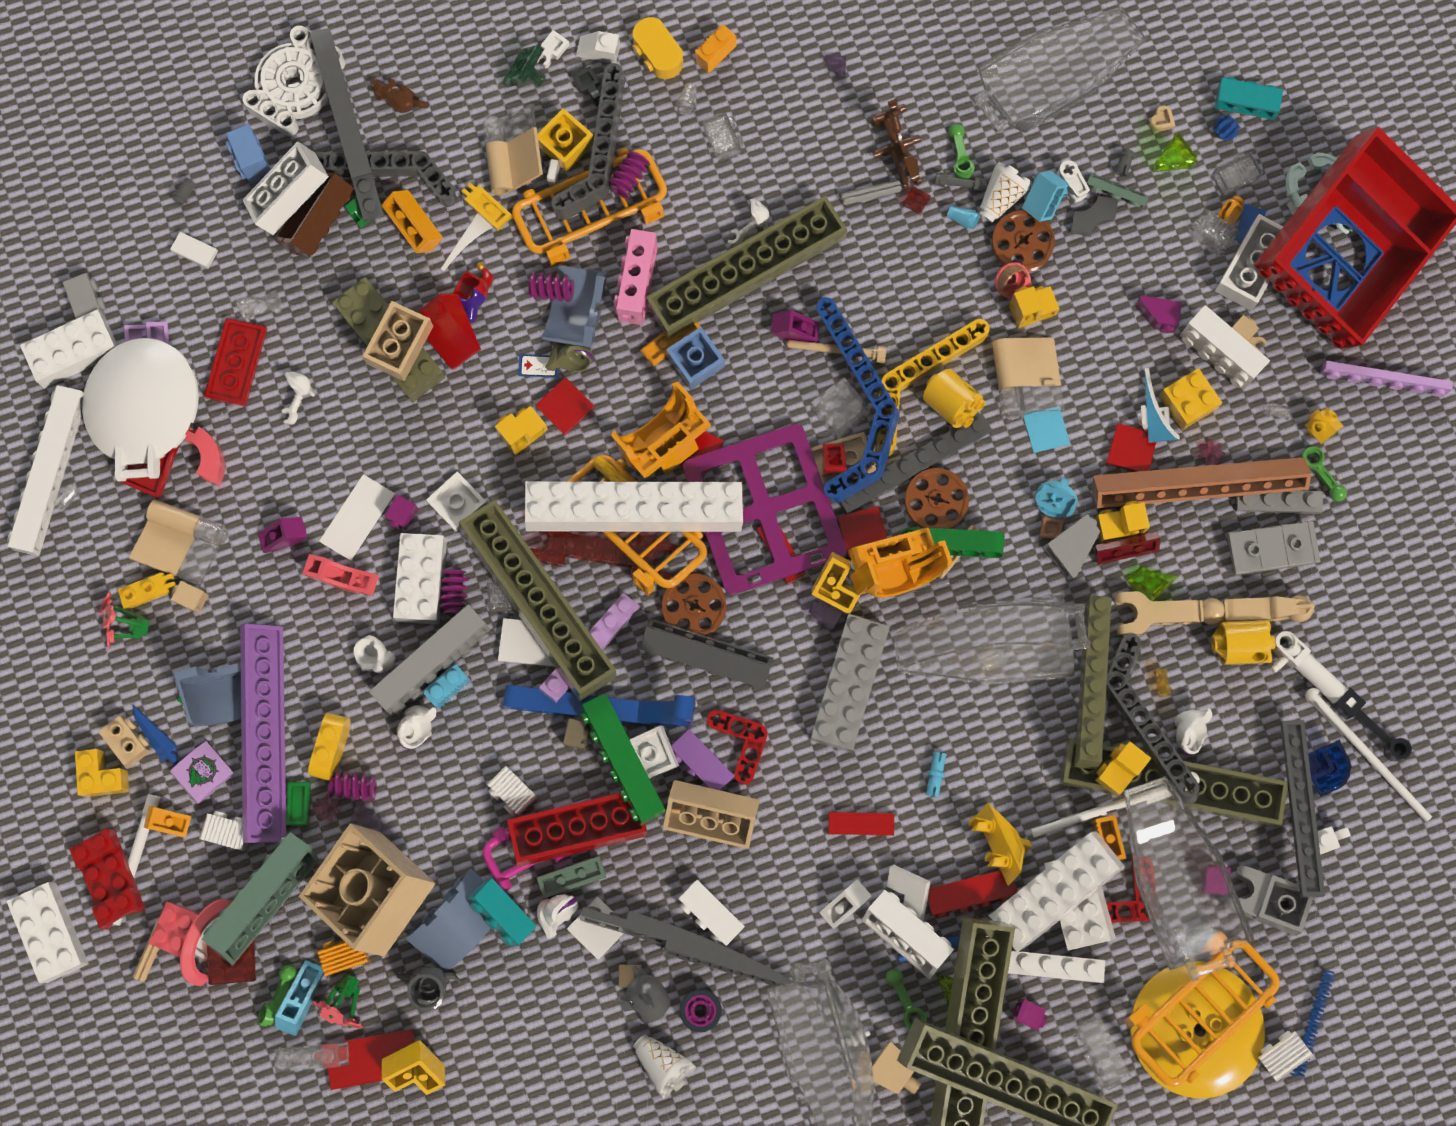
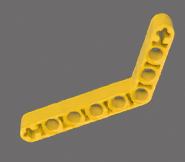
[876,319,989,456]

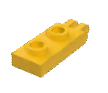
[461,182,512,231]
[118,573,176,610]

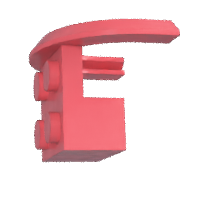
[149,899,232,986]

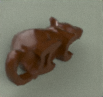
[370,78,430,113]

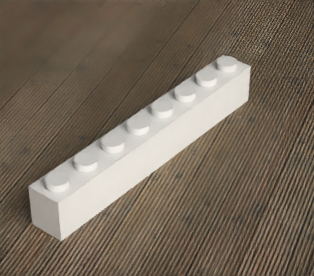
[7,385,84,556]

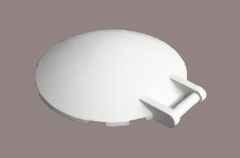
[82,338,199,481]

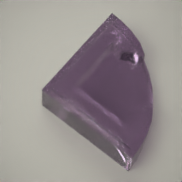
[826,55,846,78]

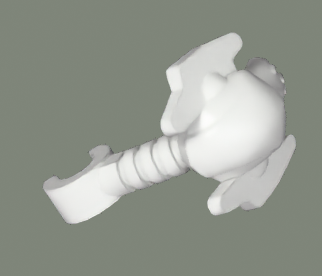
[728,199,769,247]
[282,372,315,425]

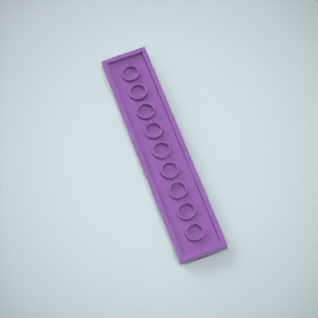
[240,624,286,843]

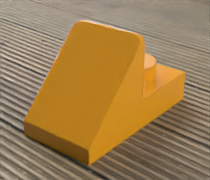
[143,806,192,838]

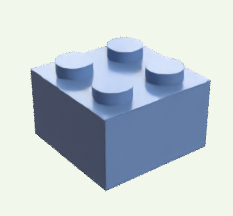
[226,124,271,185]
[666,327,725,390]

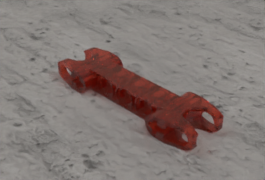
[530,531,677,580]

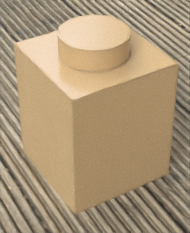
[171,581,209,614]

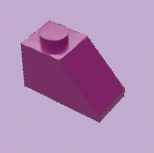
[1136,295,1182,333]
[771,310,820,343]
[258,517,307,553]
[1010,999,1047,1031]

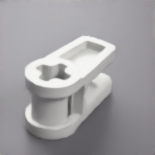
[1057,161,1090,203]

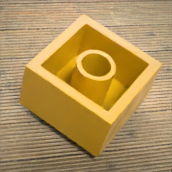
[537,108,594,172]
[1159,368,1222,430]

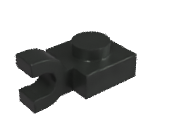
[572,66,601,106]

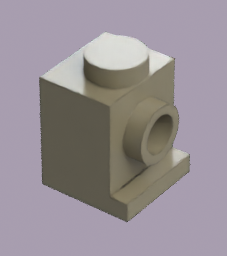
[563,716,590,751]

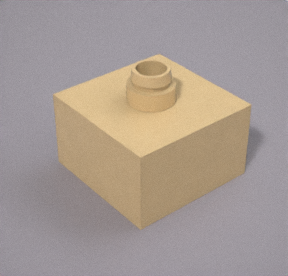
[299,823,436,957]

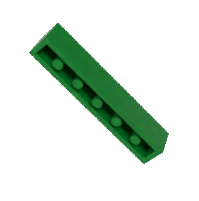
[580,693,665,826]

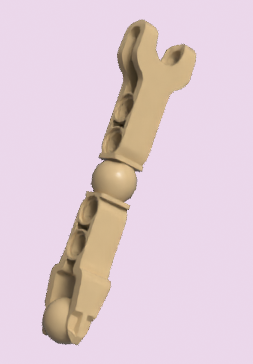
[1114,591,1314,637]

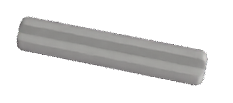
[841,180,902,205]

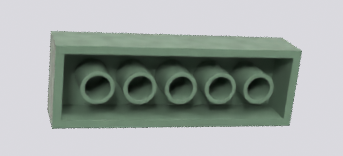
[201,832,319,966]

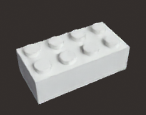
[243,141,329,235]
[1215,214,1283,311]
[1180,305,1270,390]
[20,309,118,388]
[393,533,447,624]
[1044,860,1116,951]
[7,882,89,983]
[862,890,954,980]

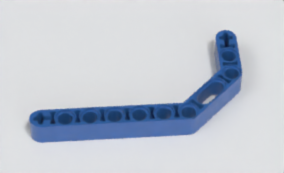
[816,297,900,503]
[502,685,696,726]

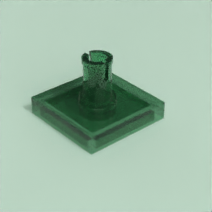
[501,45,546,88]

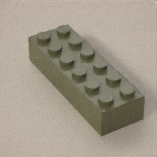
[332,277,445,403]

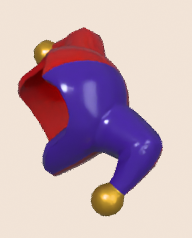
[452,262,494,323]

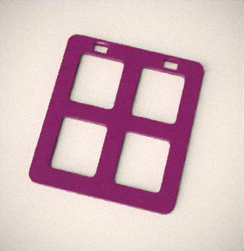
[683,424,847,595]

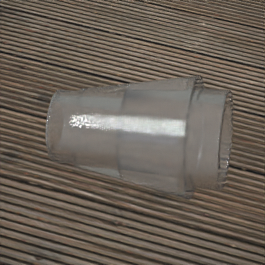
[676,83,697,115]

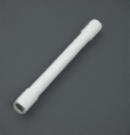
[113,794,161,926]

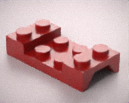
[69,829,146,930]

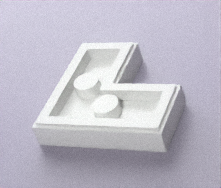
[887,865,931,922]

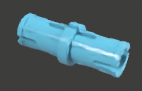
[925,752,947,797]

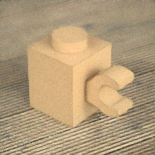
[1232,315,1267,351]

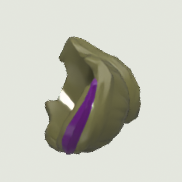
[545,342,594,374]

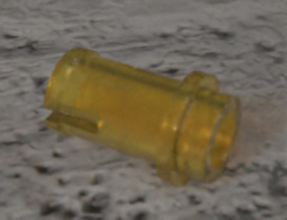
[1153,669,1172,697]

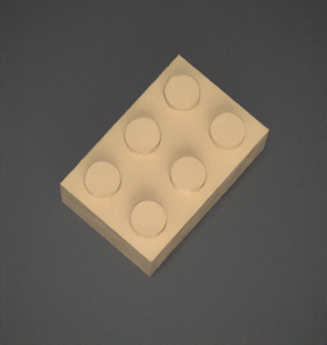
[362,301,433,381]

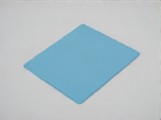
[1023,406,1070,453]

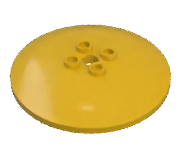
[1130,962,1265,1098]

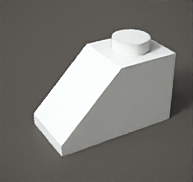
[576,31,620,63]
[819,879,871,929]

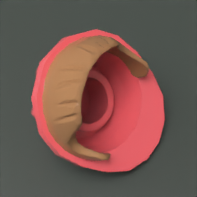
[995,262,1031,299]

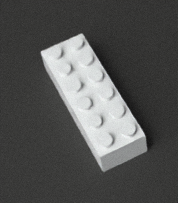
[989,831,1125,952]

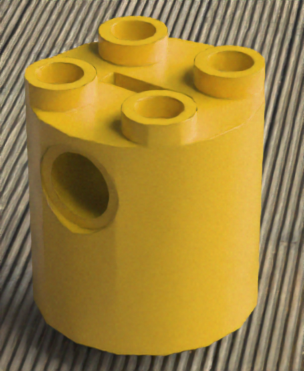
[923,369,986,428]
[1211,620,1275,665]

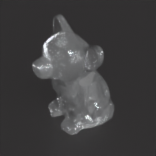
[234,290,281,323]

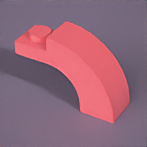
[184,427,225,487]
[302,554,379,596]

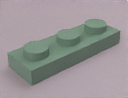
[1087,173,1149,207]
[537,856,607,899]

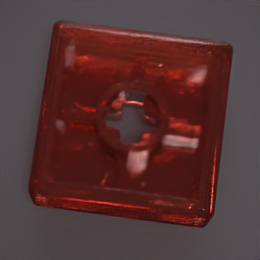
[207,940,256,985]

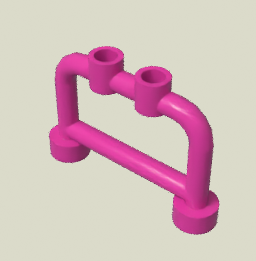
[482,827,570,892]

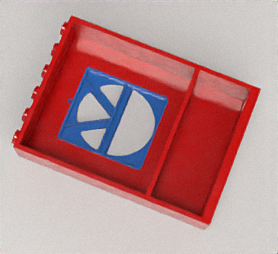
[1253,127,1456,349]

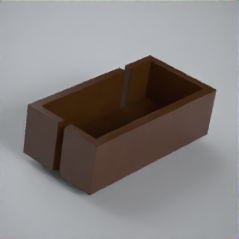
[274,172,354,257]

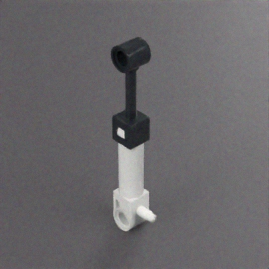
[1271,631,1412,762]

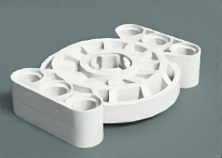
[243,26,345,136]

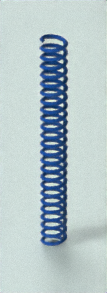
[1291,970,1335,1077]

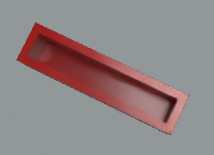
[927,871,1017,919]

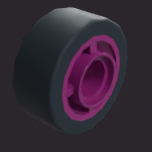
[680,989,722,1032]

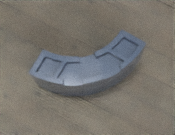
[541,265,608,347]
[174,662,241,726]
[406,869,491,973]

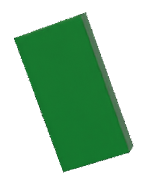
[286,782,311,826]

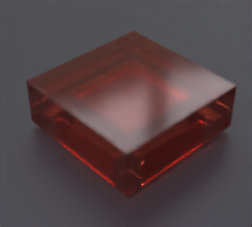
[903,186,931,215]

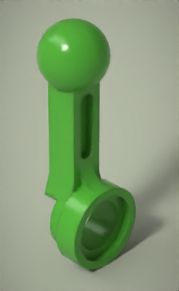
[948,124,974,179]
[1302,447,1347,502]
[257,965,297,1027]
[886,969,927,1029]

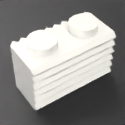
[487,766,538,816]
[199,811,248,851]
[1258,1031,1313,1081]

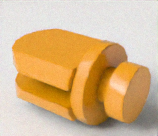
[1217,195,1244,227]

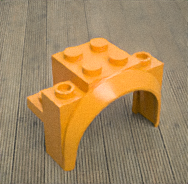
[611,382,711,479]
[849,527,953,598]

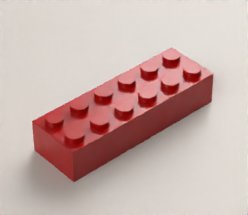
[507,793,647,868]

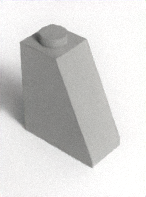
[1043,514,1100,581]

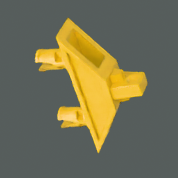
[969,802,1032,886]

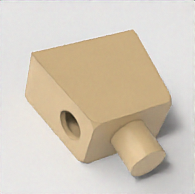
[864,1041,921,1094]

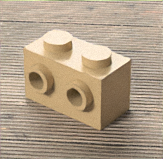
[99,715,151,768]

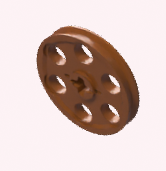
[992,210,1055,272]
[905,468,969,529]
[662,573,726,636]

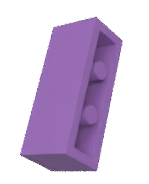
[671,729,735,791]

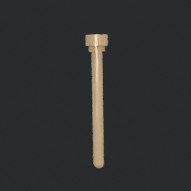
[786,340,887,363]

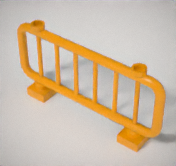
[512,148,667,266]
[567,455,707,596]
[1123,930,1280,1087]

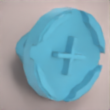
[1034,477,1078,518]

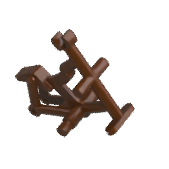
[871,99,921,190]

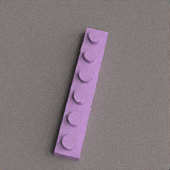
[1320,361,1453,397]
[539,593,640,703]

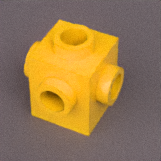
[1305,407,1343,444]

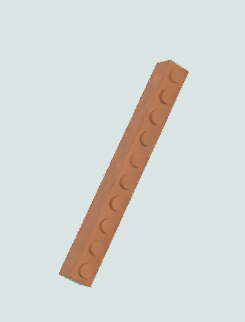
[1092,457,1312,508]

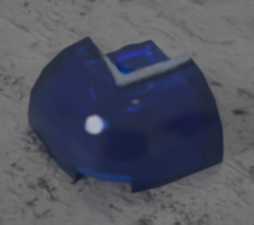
[1308,739,1352,798]

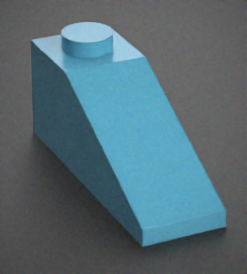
[275,960,324,1036]

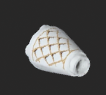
[979,162,1033,223]
[633,1034,696,1098]

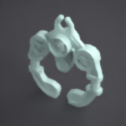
[1286,152,1354,234]

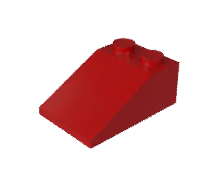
[417,294,481,370]

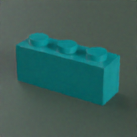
[1214,77,1283,120]
[467,878,537,947]

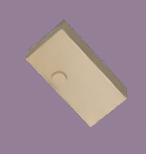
[663,780,760,849]

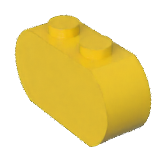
[632,17,683,79]
[308,713,351,781]

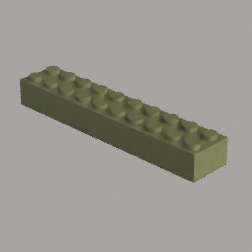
[646,196,847,339]
[459,500,616,702]
[1059,739,1288,827]
[929,917,1015,1126]
[897,1018,1118,1126]

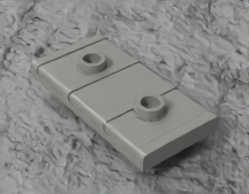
[1227,520,1320,575]

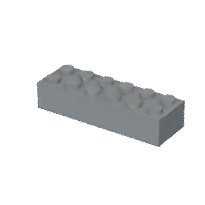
[369,604,490,716]
[810,614,890,753]

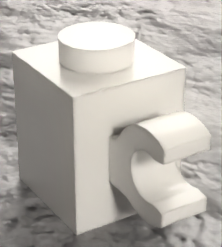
[1318,826,1351,855]

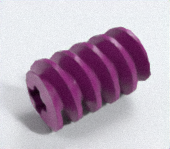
[609,151,650,199]
[528,272,575,302]
[439,570,469,616]
[328,770,377,803]

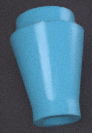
[947,206,979,230]

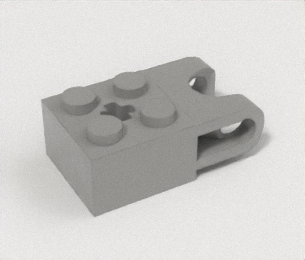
[1225,865,1313,936]

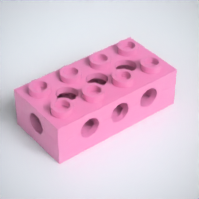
[614,229,658,325]

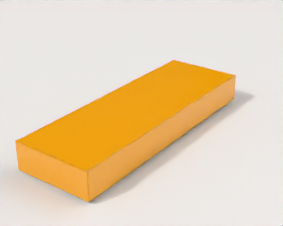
[640,322,701,367]

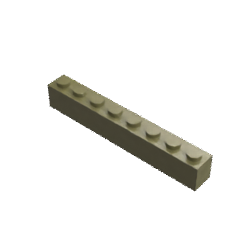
[1074,595,1112,770]

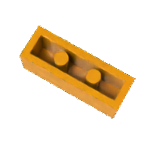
[381,190,443,253]

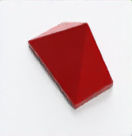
[822,444,847,476]

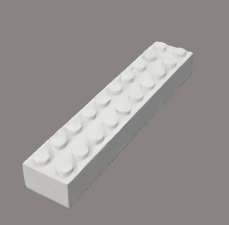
[525,481,743,532]

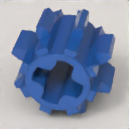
[1213,114,1241,141]

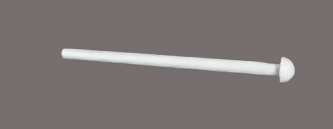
[1305,688,1432,822]
[1031,772,1200,837]

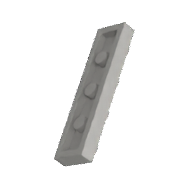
[1235,491,1323,514]

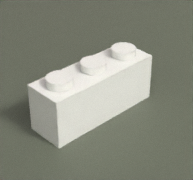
[679,880,745,946]

